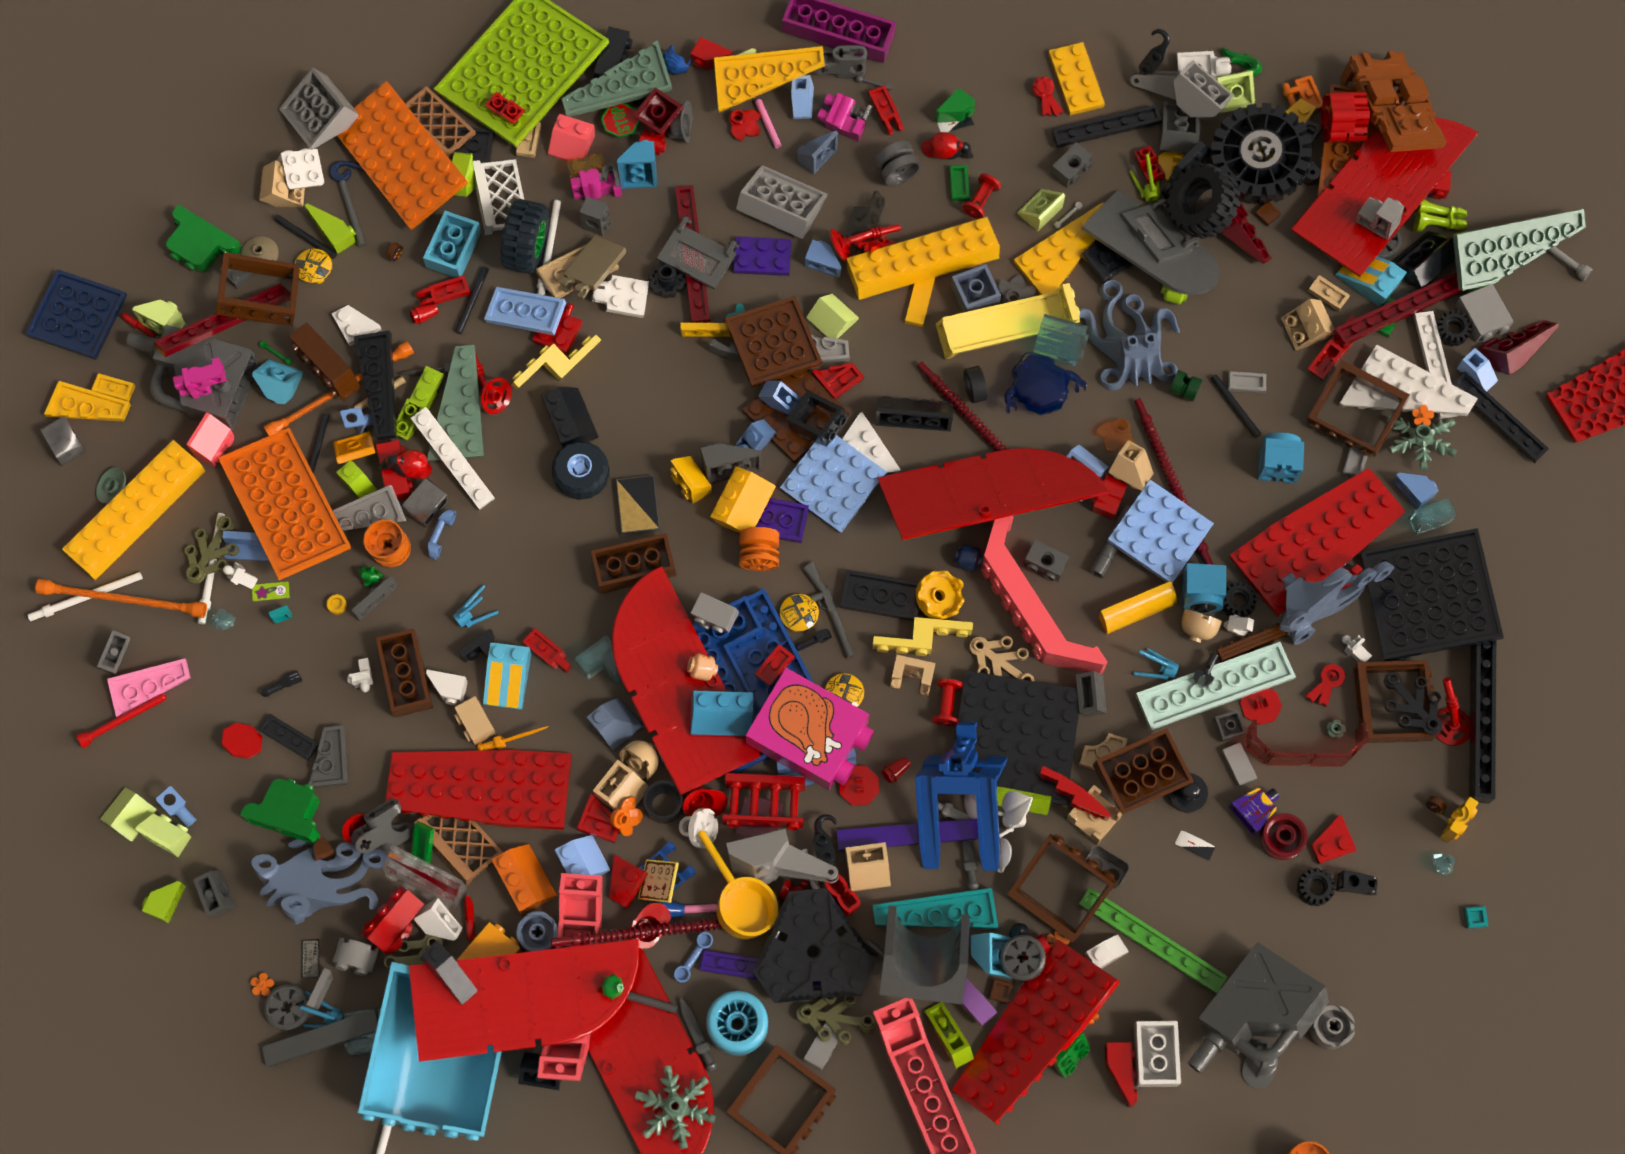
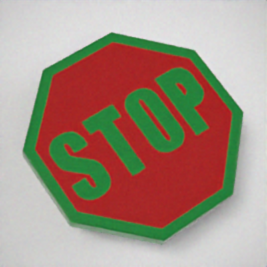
[601,103,639,138]

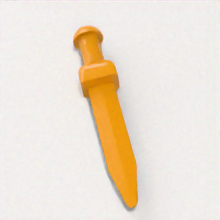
[477,726,548,751]

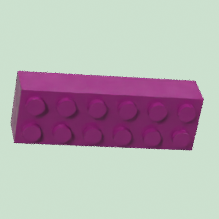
[782,0,896,63]

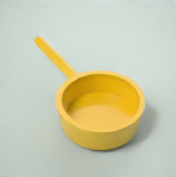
[698,830,778,939]

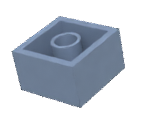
[951,264,1001,313]

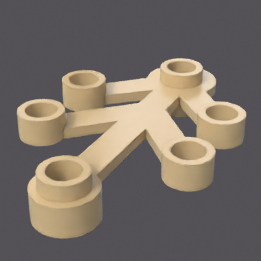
[970,636,1035,682]

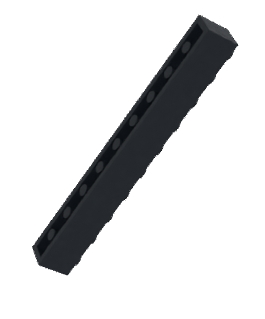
[1469,640,1497,804]

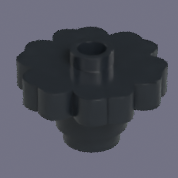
[648,262,686,298]

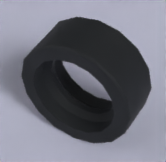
[963,366,988,404]

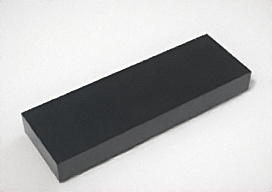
[259,714,319,761]

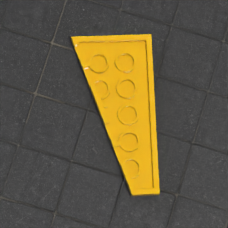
[714,46,825,112]

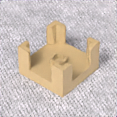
[890,655,936,696]
[1066,785,1122,845]

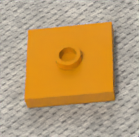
[333,431,375,464]

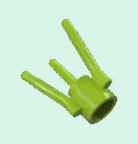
[1129,154,1161,202]

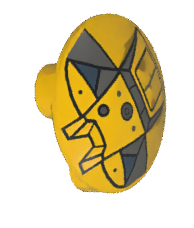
[295,249,332,284]
[780,594,819,632]
[825,674,864,707]

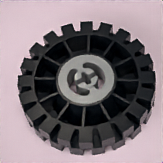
[1211,103,1312,205]

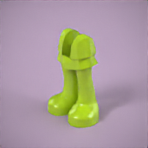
[1413,199,1467,232]

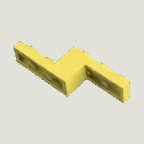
[511,335,601,390]
[873,617,973,656]

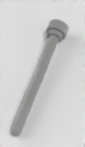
[1548,247,1593,281]

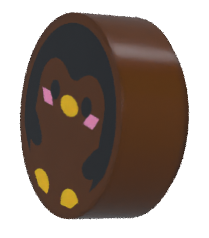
[386,242,403,262]
[1426,796,1447,815]

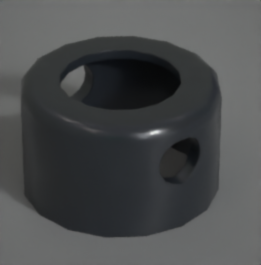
[643,780,684,824]

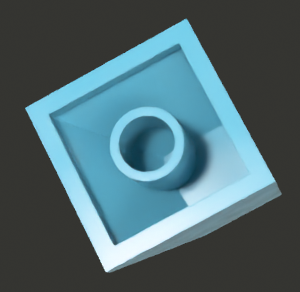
[252,359,304,404]
[971,933,1013,979]

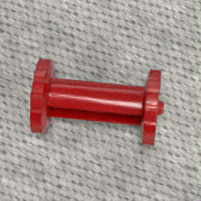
[961,173,1001,219]
[932,679,963,726]

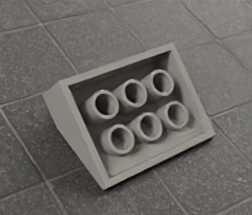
[279,67,359,150]
[736,165,828,239]

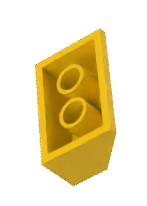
[710,467,776,533]

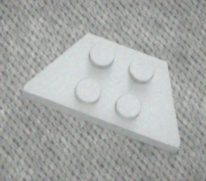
[843,412,901,474]

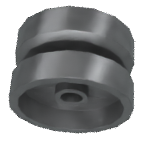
[874,141,921,186]

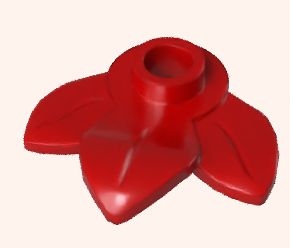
[729,109,761,141]

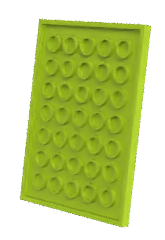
[434,0,609,147]

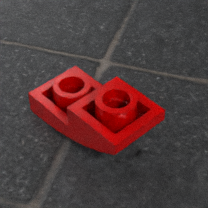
[485,91,525,125]
[1134,145,1166,184]

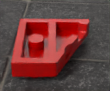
[812,363,864,399]
[577,794,620,843]
[1311,815,1357,865]
[609,855,648,908]

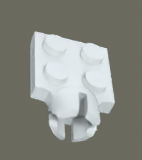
[1177,51,1231,79]
[592,275,649,318]

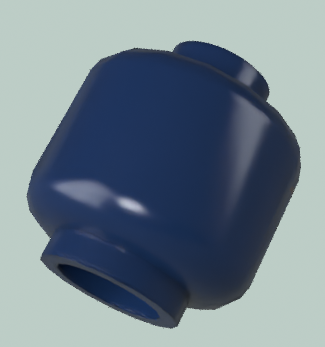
[954,544,983,572]

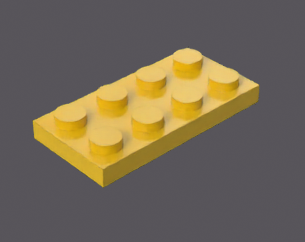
[1048,42,1105,115]

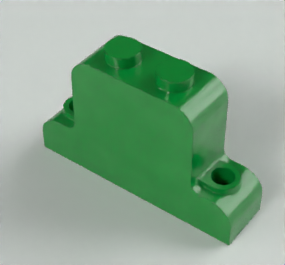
[166,204,242,273]
[240,778,320,844]

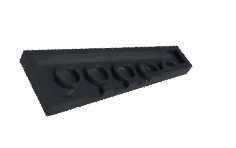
[354,330,397,440]

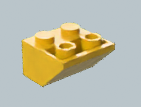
[670,456,712,504]

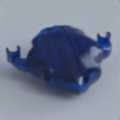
[1004,352,1087,416]

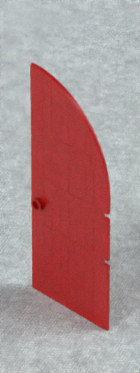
[1290,117,1479,277]
[877,448,1110,540]
[612,566,761,795]
[409,939,639,1062]
[589,948,714,1154]

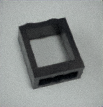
[786,390,848,447]

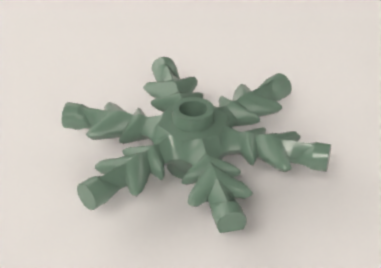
[1386,415,1457,470]
[635,1066,716,1149]

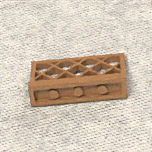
[406,86,476,159]
[414,815,503,887]

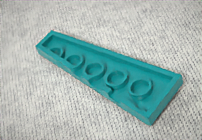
[872,888,998,929]

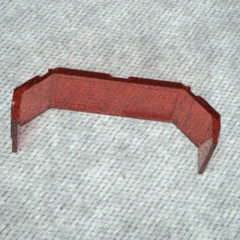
[1246,720,1369,767]

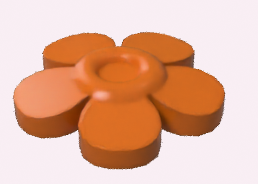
[1412,405,1434,426]
[1047,931,1070,948]
[251,973,274,996]

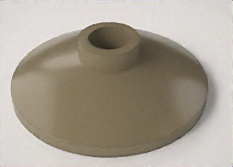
[241,236,279,261]

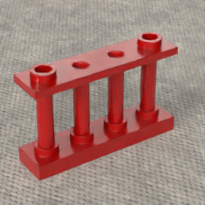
[723,773,805,831]

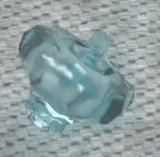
[211,609,236,630]
[1432,852,1455,876]

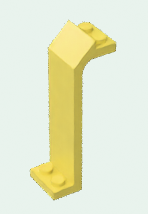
[935,283,1080,360]

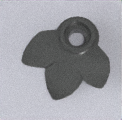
[998,274,1036,303]

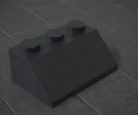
[1392,231,1455,288]
[541,387,599,448]

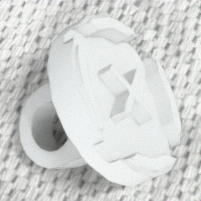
[679,808,718,849]

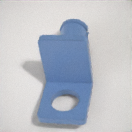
[340,407,373,434]
[156,786,197,828]

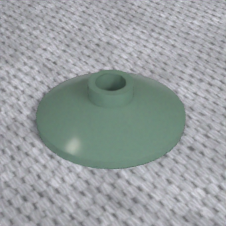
[96,468,126,504]

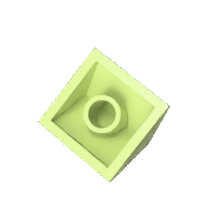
[1216,70,1255,113]
[1017,189,1065,231]
[806,294,859,339]
[100,787,157,842]

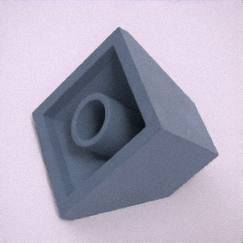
[797,131,838,175]
[587,698,644,752]

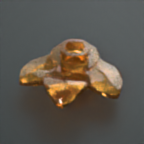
[1096,418,1134,452]

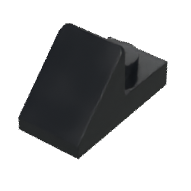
[458,629,495,663]

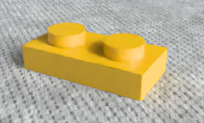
[91,373,135,402]

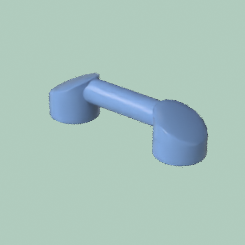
[428,509,456,560]
[674,932,713,983]

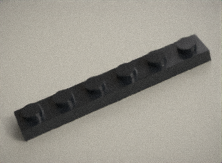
[1052,104,1162,148]
[1452,372,1549,464]

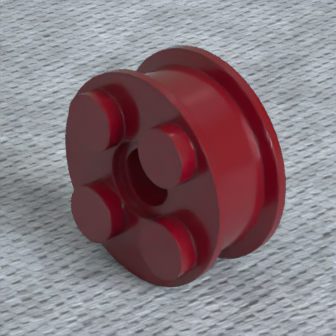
[1260,813,1308,860]

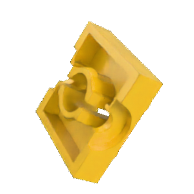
[1440,797,1479,843]

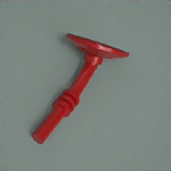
[830,224,901,263]
[475,350,512,414]
[1436,677,1470,746]

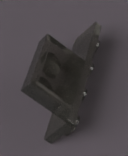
[844,191,885,255]

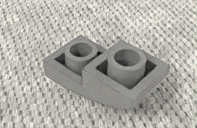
[804,1023,843,1070]

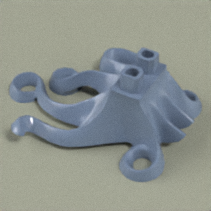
[1079,280,1180,391]
[1280,561,1394,645]
[251,838,388,925]

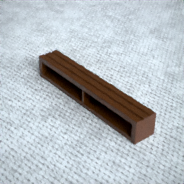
[1215,623,1288,663]

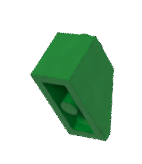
[934,88,976,123]

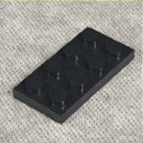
[840,570,919,621]

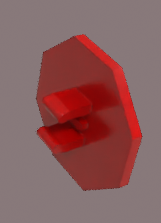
[1240,688,1282,725]
[221,723,262,759]
[839,766,879,806]

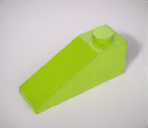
[304,203,356,254]
[925,1002,974,1068]

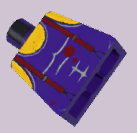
[1229,788,1280,836]

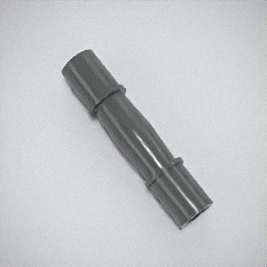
[1089,505,1130,578]

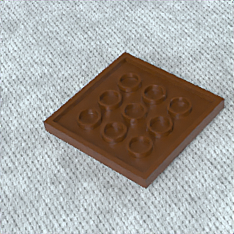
[725,296,822,388]
[743,370,849,463]

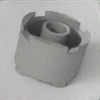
[332,938,379,977]
[1309,1005,1355,1050]

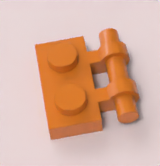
[1282,75,1323,112]

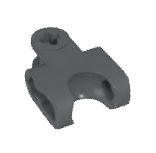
[814,45,867,79]
[351,798,414,854]

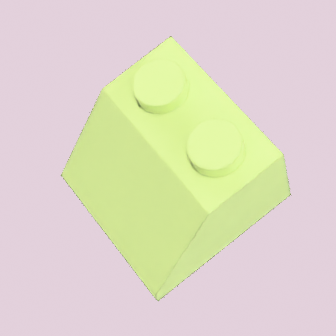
[132,299,185,335]
[135,813,191,857]

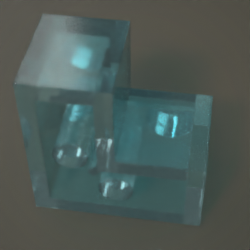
[575,635,621,682]

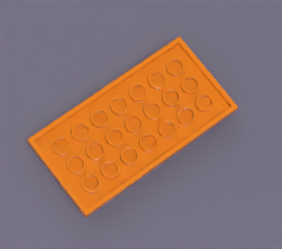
[337,81,469,230]
[218,428,351,581]

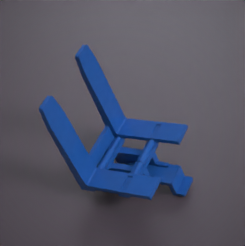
[915,722,1007,871]

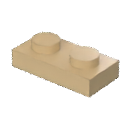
[516,122,541,158]
[1308,275,1350,312]

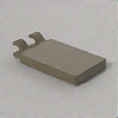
[559,235,626,299]

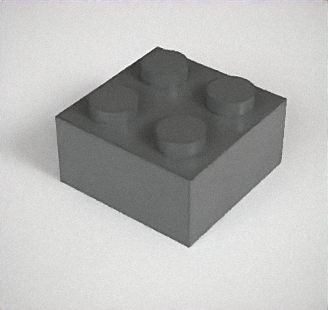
[220,264,255,289]
[1213,710,1246,743]

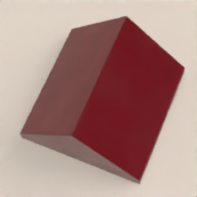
[633,87,684,136]

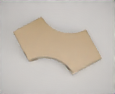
[1079,733,1128,770]

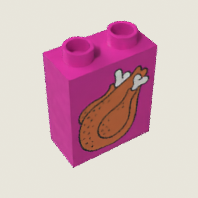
[746,668,875,791]

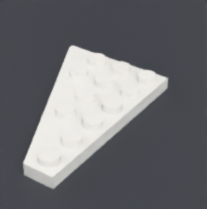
[1339,345,1478,416]

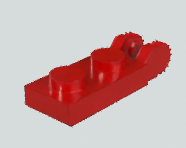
[868,85,904,135]
[415,275,470,306]

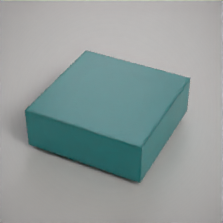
[269,605,293,624]
[1464,906,1488,929]

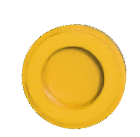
[327,594,347,615]

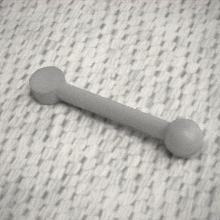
[1054,202,1082,229]

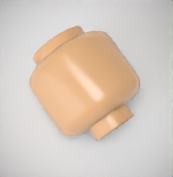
[687,653,718,681]

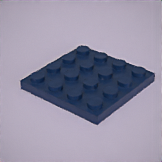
[25,269,127,360]

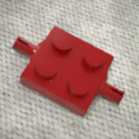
[532,303,583,355]

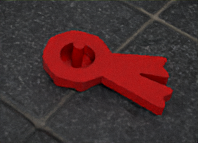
[1032,76,1064,117]
[854,236,895,252]
[1305,664,1345,707]

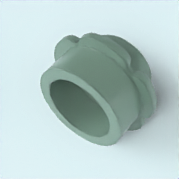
[1326,720,1346,739]

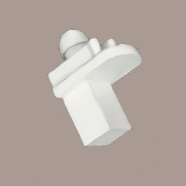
[223,562,258,589]
[1223,615,1254,637]
[1342,635,1372,662]
[347,658,373,692]

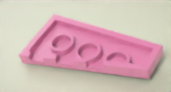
[107,659,191,717]

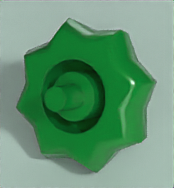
[358,565,383,587]
[601,973,624,1000]

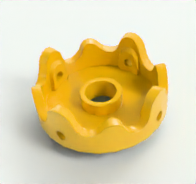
[916,571,965,620]

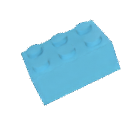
[423,211,482,278]

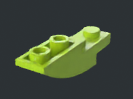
[396,366,444,440]

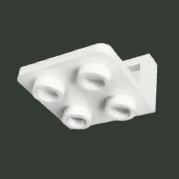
[277,148,324,189]

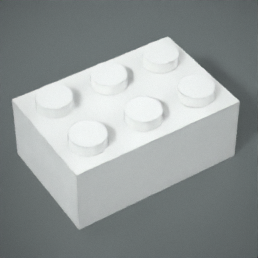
[1133,1021,1181,1087]

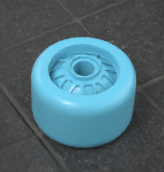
[706,990,768,1056]

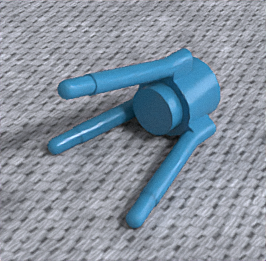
[452,585,499,628]
[1133,648,1179,681]
[300,991,344,1029]

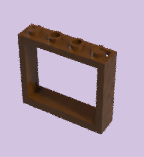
[216,252,300,327]
[1308,360,1410,457]
[1353,660,1438,743]
[1007,834,1117,943]
[726,1045,837,1154]

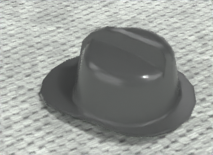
[668,101,693,143]
[1242,1039,1279,1089]

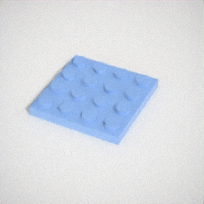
[780,435,887,533]
[1107,480,1214,583]

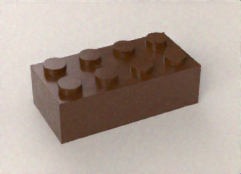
[289,322,361,402]
[591,533,676,594]
[376,628,433,717]

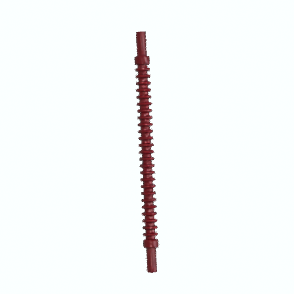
[917,362,1006,451]
[1134,398,1213,565]
[551,918,722,946]

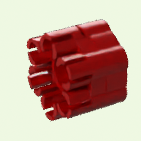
[1320,92,1370,143]

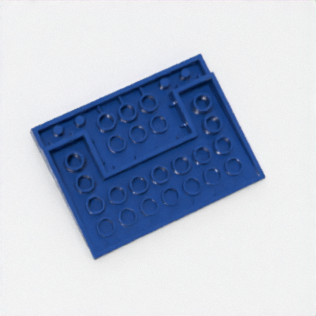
[692,588,814,774]

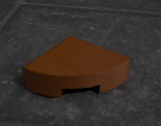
[313,837,334,861]

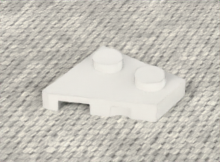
[331,305,382,346]

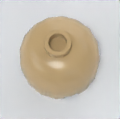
[1181,609,1222,643]
[619,740,659,780]

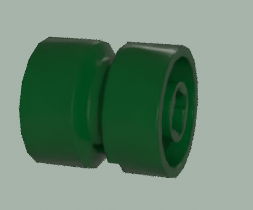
[1169,370,1202,402]

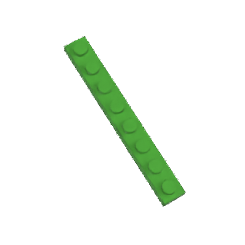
[1079,887,1228,995]

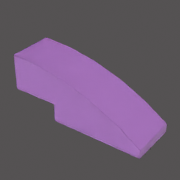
[960,978,997,1028]

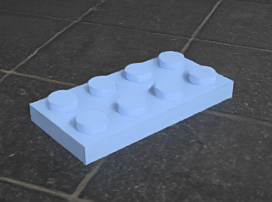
[484,287,566,335]

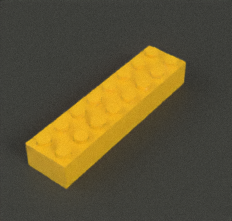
[847,217,1000,300]
[62,440,205,580]

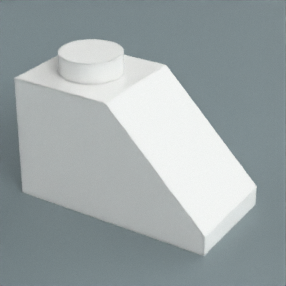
[426,670,468,706]
[414,898,462,941]
[1084,935,1129,969]

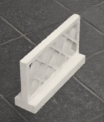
[473,159,524,235]

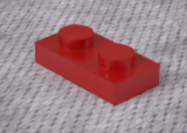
[755,644,795,687]

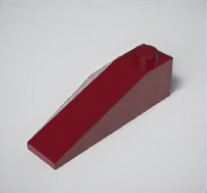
[1222,200,1272,264]
[1478,320,1559,375]

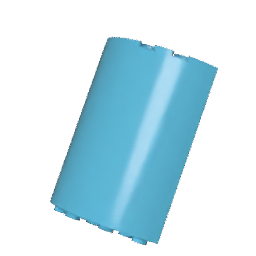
[358,962,502,1141]

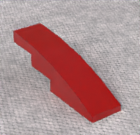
[1307,315,1356,380]
[1038,766,1111,821]

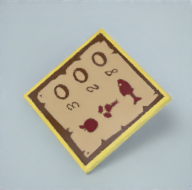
[638,860,679,903]

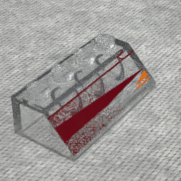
[382,844,467,910]

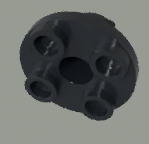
[1167,773,1208,813]

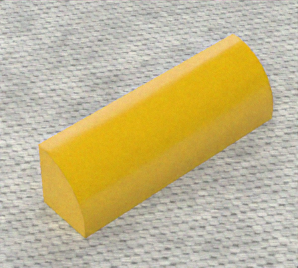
[1098,581,1177,635]

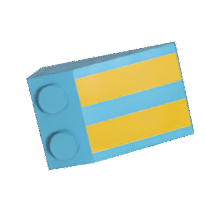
[1335,256,1407,307]
[483,642,532,710]

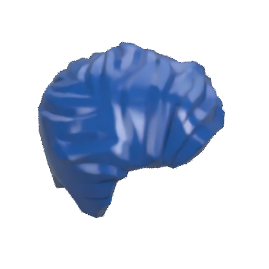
[662,45,691,75]

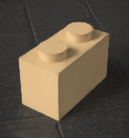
[454,696,496,745]

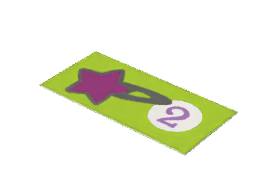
[252,581,290,601]

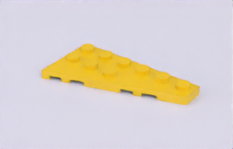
[1013,202,1104,295]

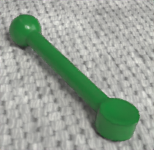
[259,341,292,365]

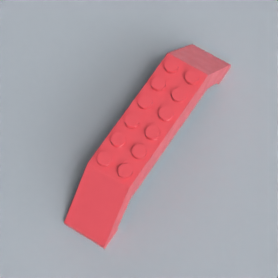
[981,516,1108,674]
[538,873,602,1081]
[873,998,977,1154]

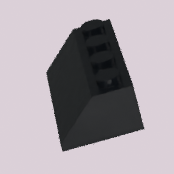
[875,396,953,432]

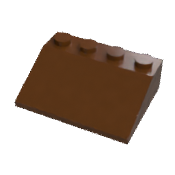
[1093,728,1194,815]

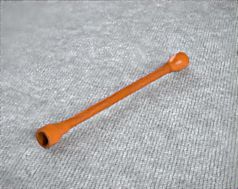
[263,341,414,436]
[35,579,207,618]

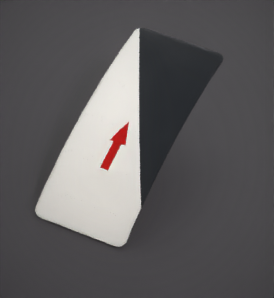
[938,117,974,132]
[1175,831,1215,860]

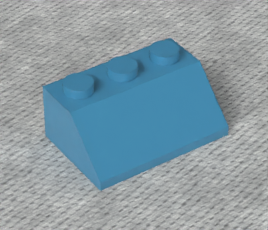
[617,140,657,189]
[690,691,753,736]

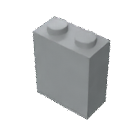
[1455,284,1514,342]

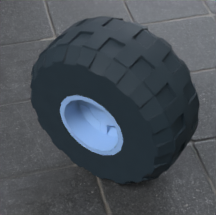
[552,441,610,500]

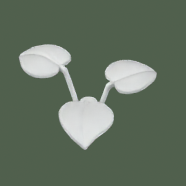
[964,791,1033,873]

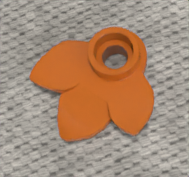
[610,796,643,836]

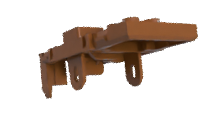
[1341,51,1447,152]

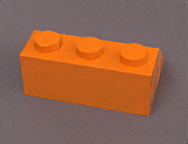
[491,844,557,916]

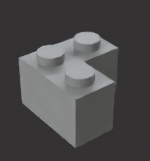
[1356,197,1404,240]
[691,592,739,633]

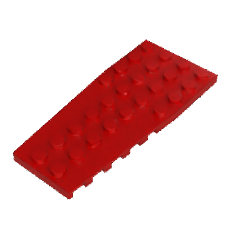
[1546,349,1625,443]
[1229,468,1405,617]
[385,750,572,830]
[952,940,1120,1125]

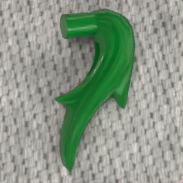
[1220,47,1262,76]

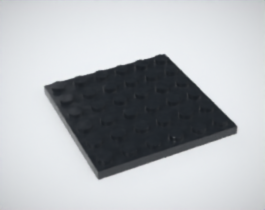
[1361,528,1504,662]
[955,671,1079,806]

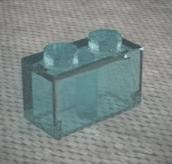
[1408,498,1457,535]

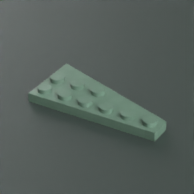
[562,40,673,117]
[427,345,484,462]

